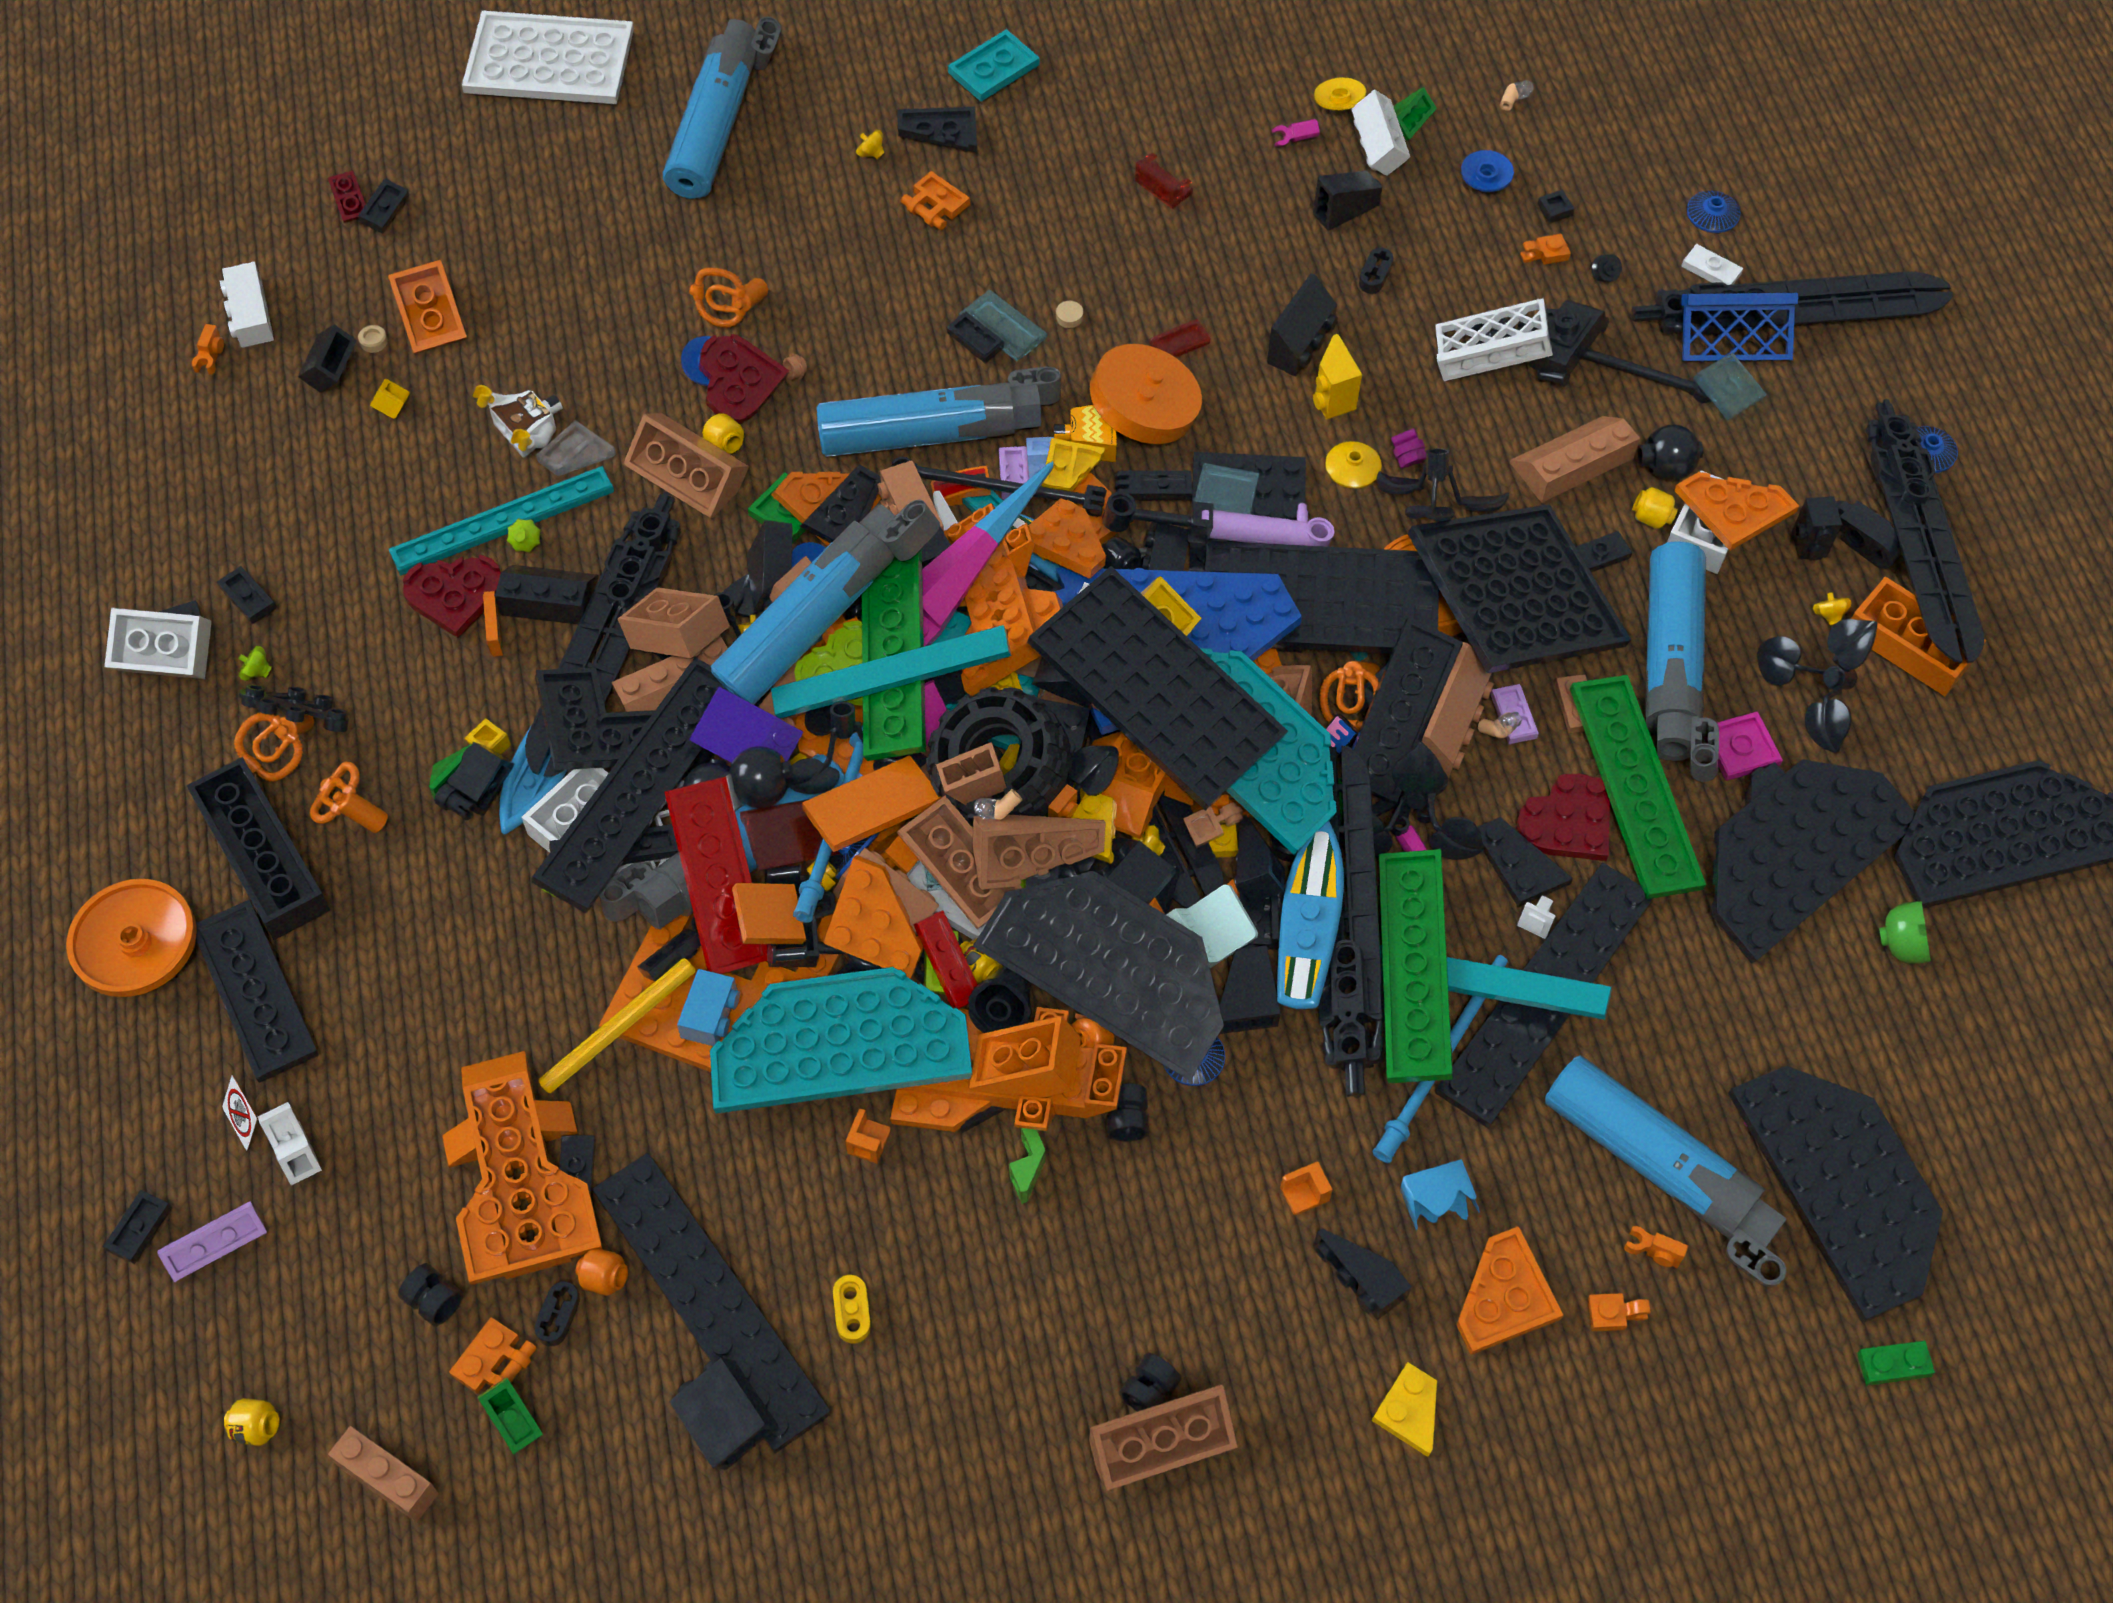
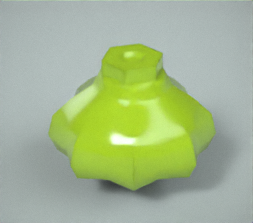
[507,518,541,553]
[238,646,272,681]

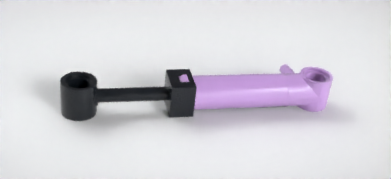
[1102,492,1334,547]

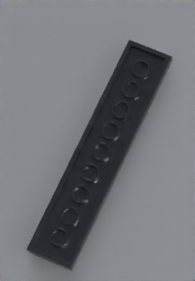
[531,657,728,914]
[1435,862,1654,1129]
[592,1153,831,1454]

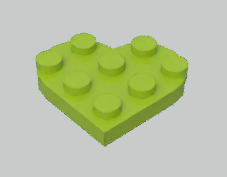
[794,620,863,705]

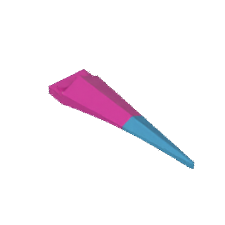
[922,461,1053,646]

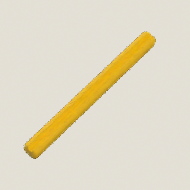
[538,958,696,1093]

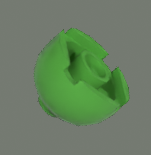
[1879,901,1931,964]

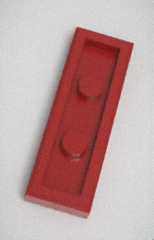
[913,910,978,1009]

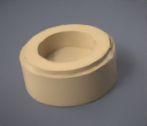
[1056,301,1083,328]
[358,325,388,353]

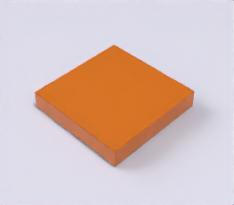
[732,883,806,944]

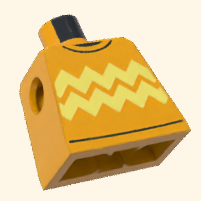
[1054,405,1117,462]

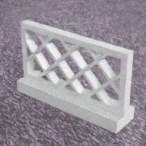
[1436,298,1553,381]

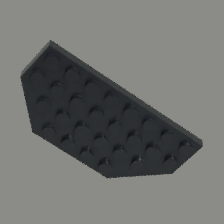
[1712,759,1915,963]
[1894,760,2113,909]
[973,871,1224,1081]
[1728,1066,1943,1323]

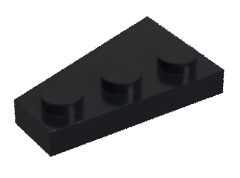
[897,107,977,153]
[800,464,881,543]
[1478,817,1573,907]

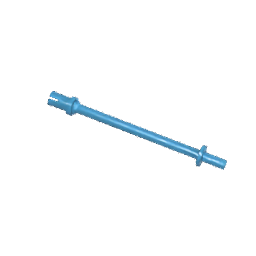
[793,724,864,923]
[1372,955,1508,1163]

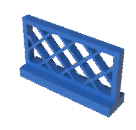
[1681,293,1798,361]

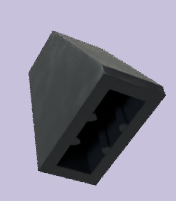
[1313,171,1383,231]
[746,520,793,612]
[1220,944,1281,1034]

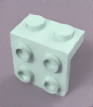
[1166,885,1258,968]

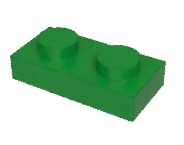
[1857,1341,1935,1386]

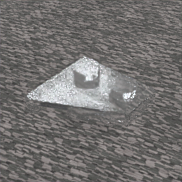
[536,420,616,476]

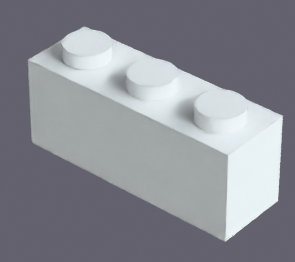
[1351,89,1410,176]
[220,262,274,348]

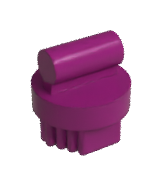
[1391,428,1426,469]

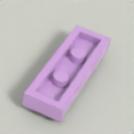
[157,1201,267,1282]

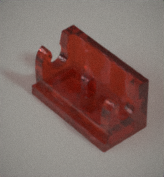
[1135,153,1193,209]

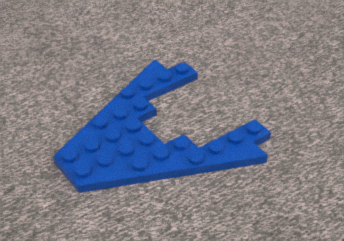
[1054,567,1302,735]

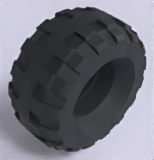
[926,687,1072,827]

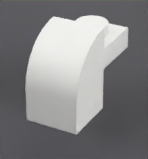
[258,1102,322,1185]

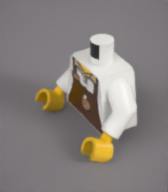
[473,385,563,458]

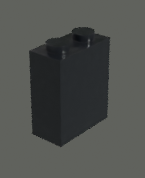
[669,1358,778,1470]

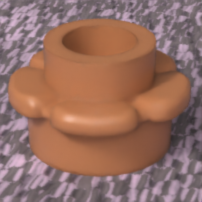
[783,353,807,380]

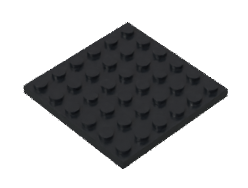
[1407,504,1631,673]

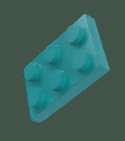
[948,29,1040,102]

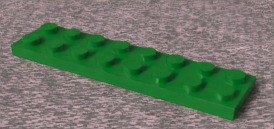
[862,548,926,761]
[1569,675,1706,899]
[1379,849,1453,1083]

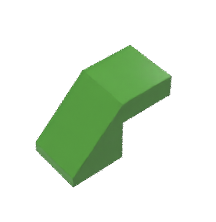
[1009,1128,1045,1204]

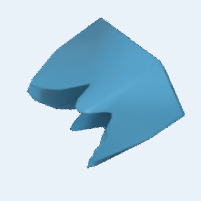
[1400,1159,1480,1230]

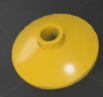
[1314,78,1366,110]
[1325,441,1382,489]

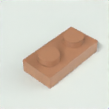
[1555,675,1587,733]

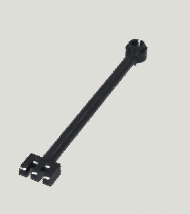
[1516,321,1717,403]
[891,457,1107,517]

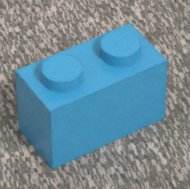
[677,969,740,1046]

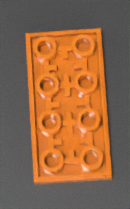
[802,755,942,852]

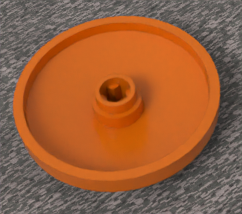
[66,879,197,997]

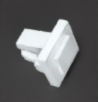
[1517,895,1556,939]

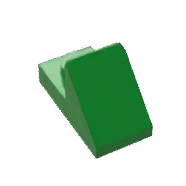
[477,1377,543,1454]

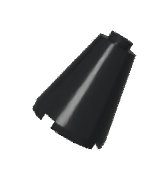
[968,966,1031,1033]

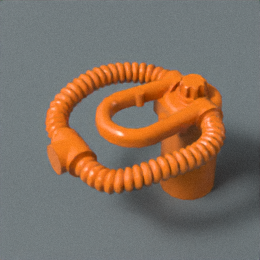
[690,268,768,328]
[1319,661,1381,730]
[234,712,314,782]
[309,761,388,833]

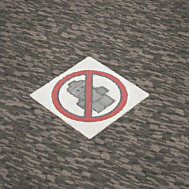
[222,1075,257,1151]

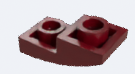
[328,170,366,223]

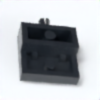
[1239,883,1286,950]

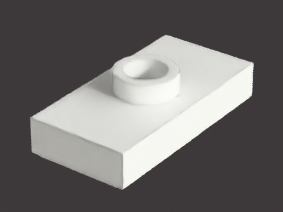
[1681,244,1743,285]

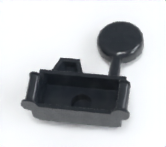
[1470,300,1609,387]
[764,864,883,972]

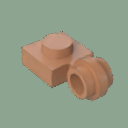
[1183,802,1243,848]

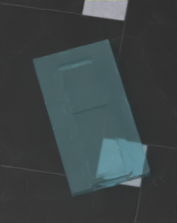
[959,289,1048,362]

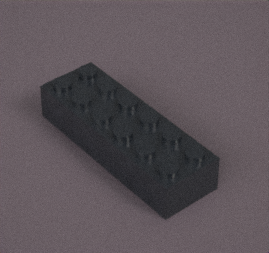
[186,757,330,940]

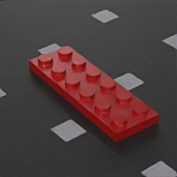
[664,776,768,974]

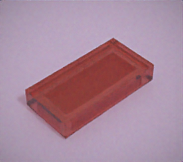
[1149,319,1211,358]

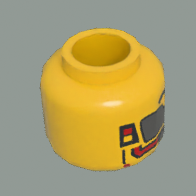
[960,938,1002,984]
[224,1398,279,1446]

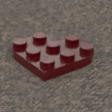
[699,334,789,424]
[403,555,501,638]
[1516,773,1610,861]

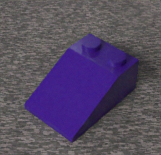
[689,686,803,763]

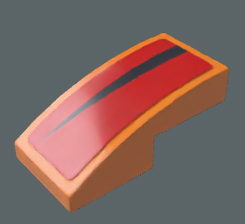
[931,466,991,506]

